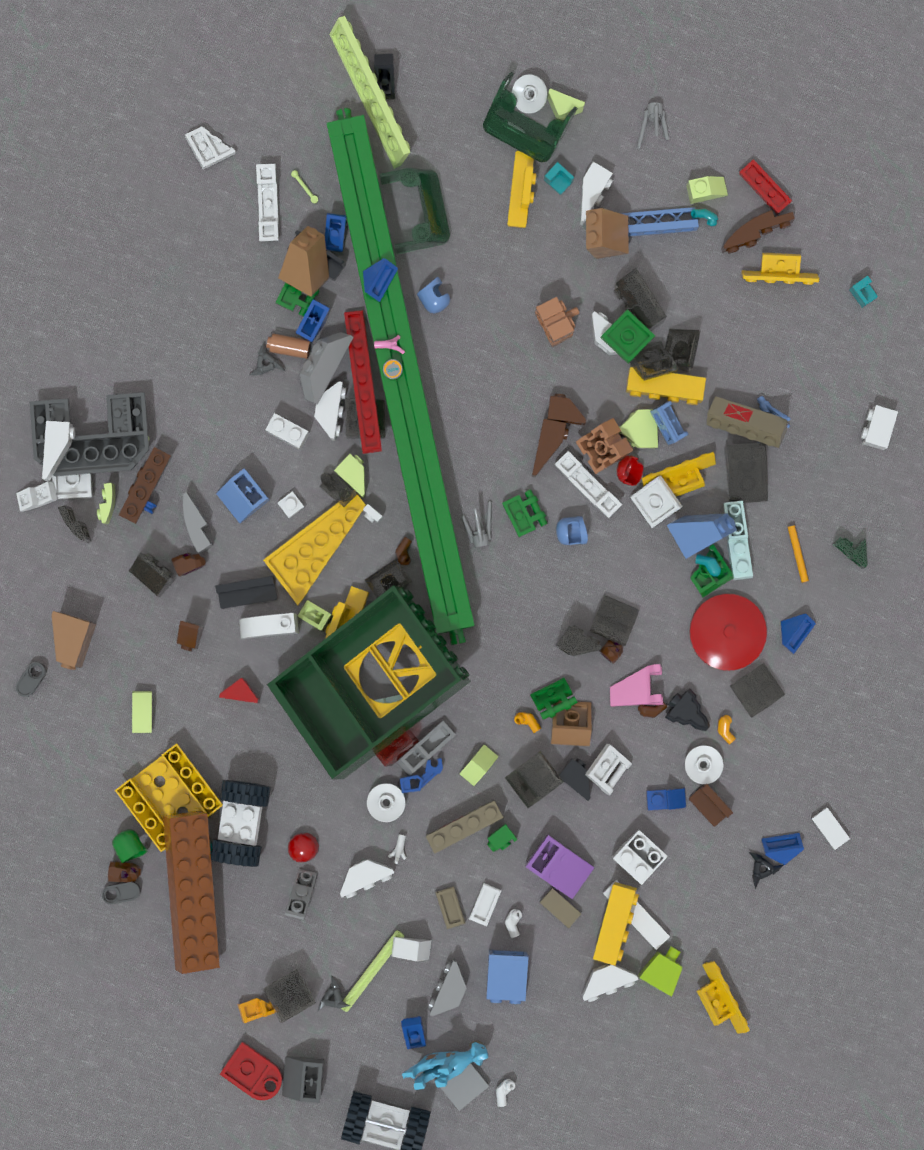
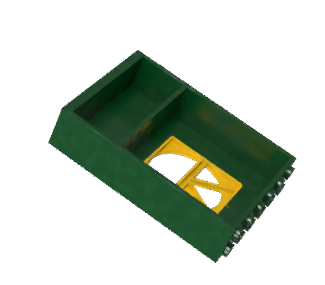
[267,585,471,779]

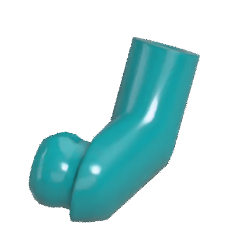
[691,209,718,226]
[695,554,721,577]

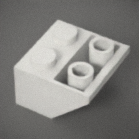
[611,830,668,885]

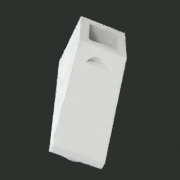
[580,162,614,226]

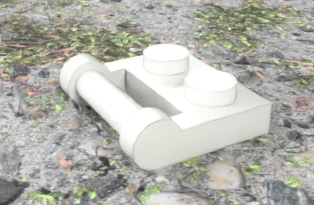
[585,744,632,795]

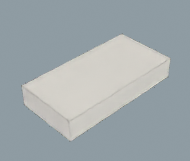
[811,807,850,850]
[469,883,502,926]

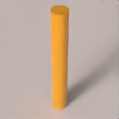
[787,525,809,583]

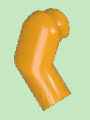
[514,712,542,733]
[717,715,736,744]

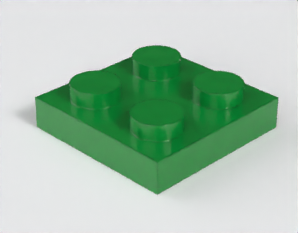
[600,309,655,364]

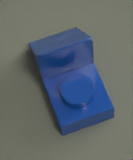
[325,213,347,252]
[646,788,686,810]
[401,1016,426,1049]

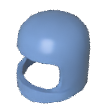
[417,277,450,314]
[556,516,588,545]

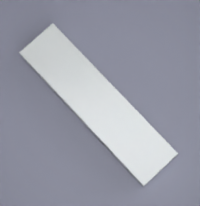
[603,880,670,950]

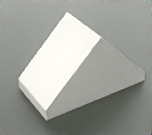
[391,937,432,961]

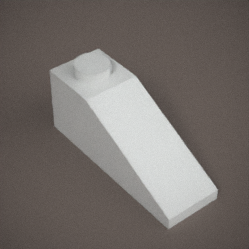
[42,421,75,481]

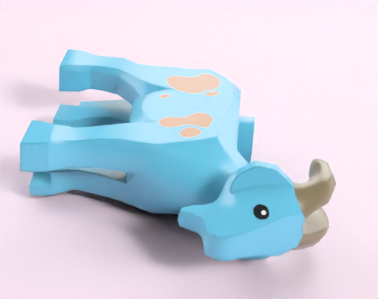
[402,1041,488,1090]

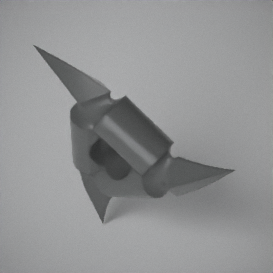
[249,341,286,375]
[317,976,351,1012]

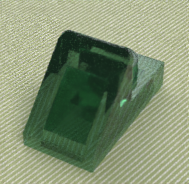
[833,537,868,569]

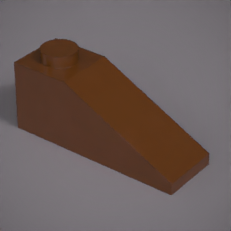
[532,419,569,477]

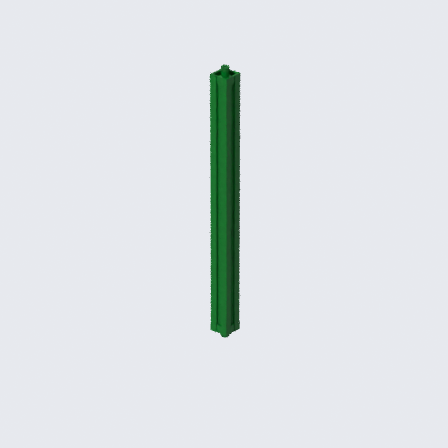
[326,108,475,645]

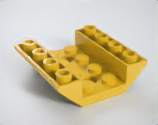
[115,743,223,852]

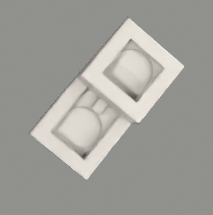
[16,481,57,512]

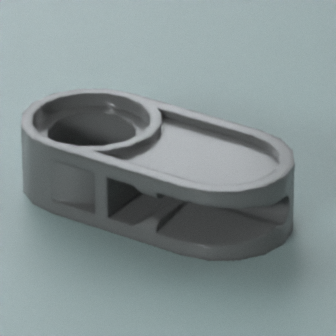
[16,662,47,697]
[102,881,141,904]

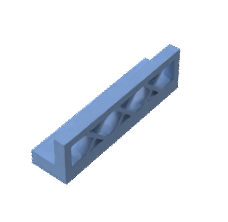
[620,207,699,237]

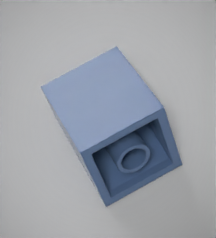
[667,513,737,559]
[486,950,528,1004]

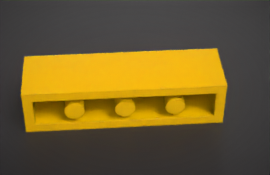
[626,367,706,405]
[593,882,639,966]

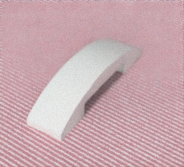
[256,164,279,241]
[555,451,622,518]

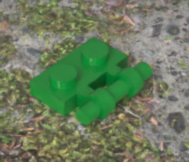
[275,282,320,317]
[502,489,548,538]
[530,678,578,720]

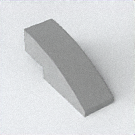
[183,492,213,554]
[397,721,456,776]

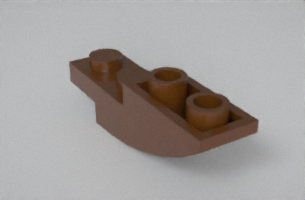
[721,210,795,254]

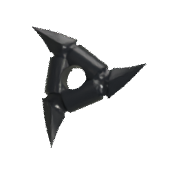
[749,852,785,889]

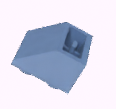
[216,468,270,524]

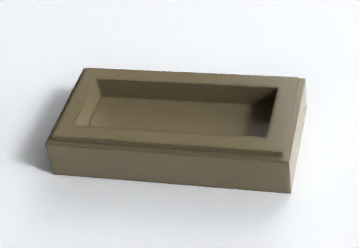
[435,886,466,929]
[540,888,581,928]

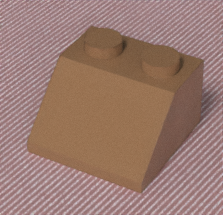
[551,701,592,746]

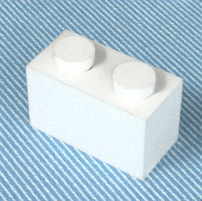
[861,405,898,450]
[265,413,310,450]

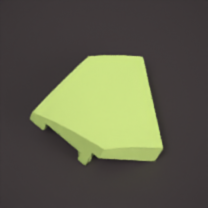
[619,409,658,448]

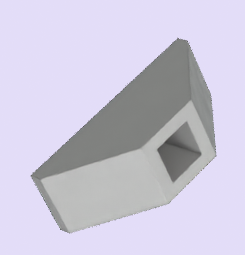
[285,869,317,920]
[428,959,467,1016]

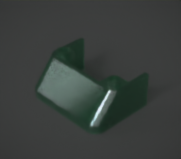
[483,72,578,162]
[380,168,450,254]

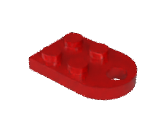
[220,1041,282,1100]

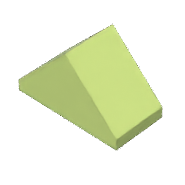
[547,89,585,122]
[298,600,333,631]
[459,745,498,786]

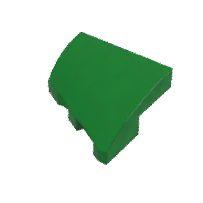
[690,544,733,598]

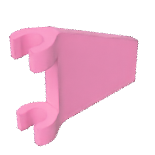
[610,664,663,707]

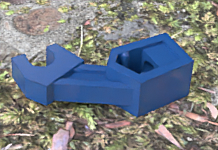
[400,758,443,793]

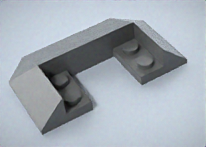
[30,392,149,477]

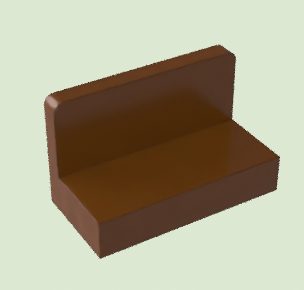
[689,784,733,827]

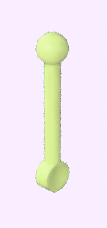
[291,170,318,204]

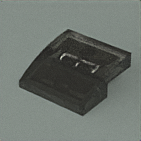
[630,341,679,380]
[58,505,92,543]
[590,595,640,646]
[730,663,785,718]

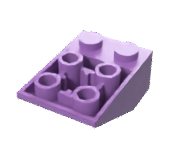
[525,834,595,899]

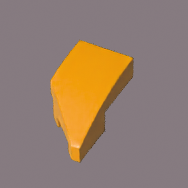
[237,998,280,1023]

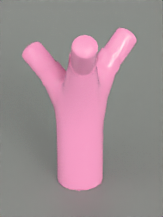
[374,335,405,354]

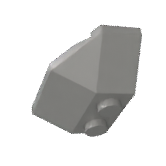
[299,332,353,404]

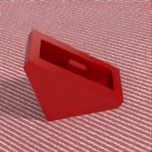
[219,678,260,703]

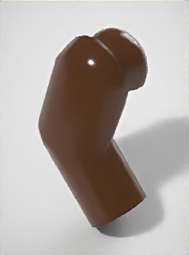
[395,537,412,566]
[638,702,667,718]

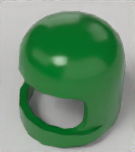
[112,829,148,863]

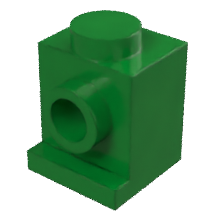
[487,823,517,853]

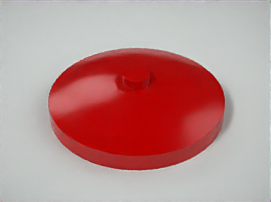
[689,594,767,671]

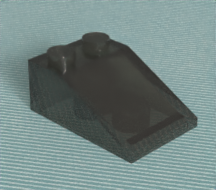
[724,442,768,503]

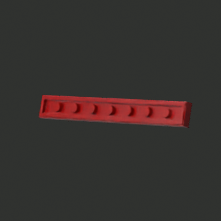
[344,310,382,454]

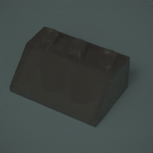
[613,268,667,331]

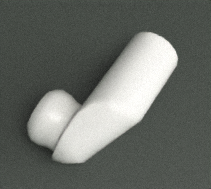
[505,909,522,938]
[496,1079,515,1107]

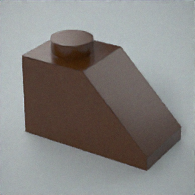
[547,394,586,426]
[177,621,204,652]

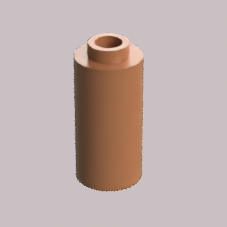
[267,333,311,359]

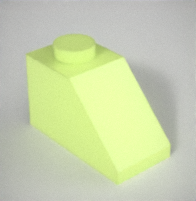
[686,176,728,204]
[334,454,365,498]

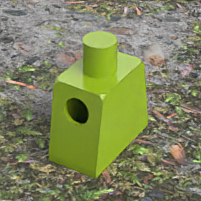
[638,946,683,997]

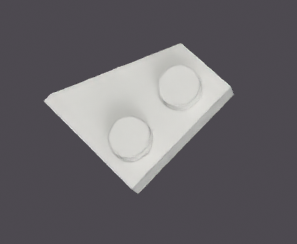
[185,127,236,169]

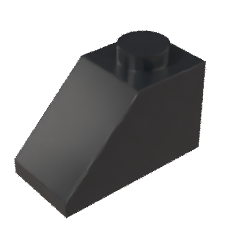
[374,54,395,99]
[557,758,591,801]

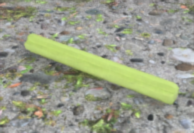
[341,930,404,1012]

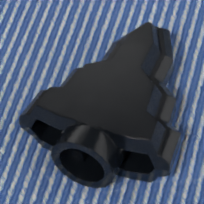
[665,688,710,731]

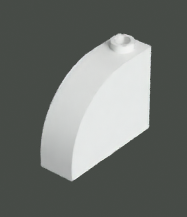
[239,613,299,639]

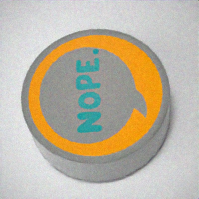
[383,359,403,380]

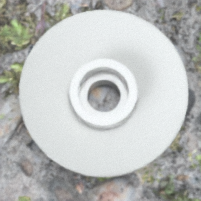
[512,75,547,113]
[685,746,723,784]
[367,783,405,822]

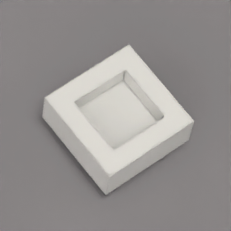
[278,491,304,519]
[363,504,383,523]

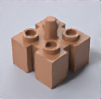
[535,297,580,347]
[576,418,634,474]

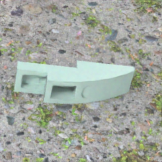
[723,501,753,580]

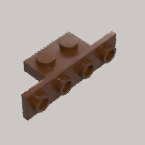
[119,447,171,524]

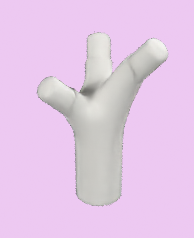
[388,834,407,864]

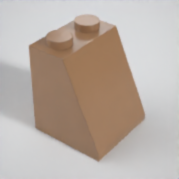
[586,208,629,259]
[278,226,329,296]
[52,611,96,670]

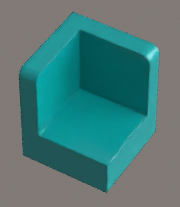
[544,162,574,195]
[849,276,878,308]

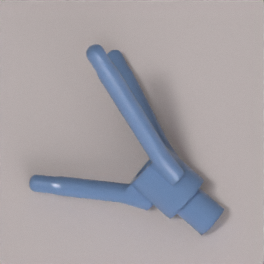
[757,396,790,443]

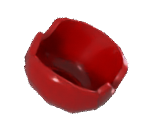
[616,455,644,486]
[288,833,319,863]

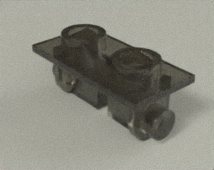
[319,473,357,507]

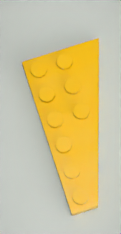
[263,490,366,606]

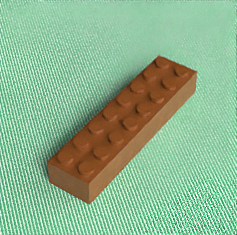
[163,811,220,974]

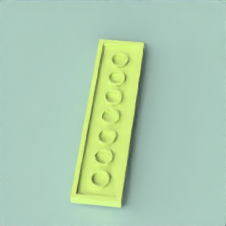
[329,16,410,169]

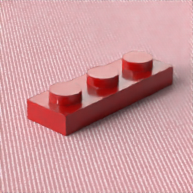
[739,159,792,215]

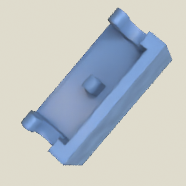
[650,401,689,445]

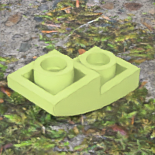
[97,483,115,524]
[132,691,152,733]

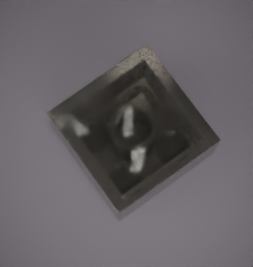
[262,969,316,1023]

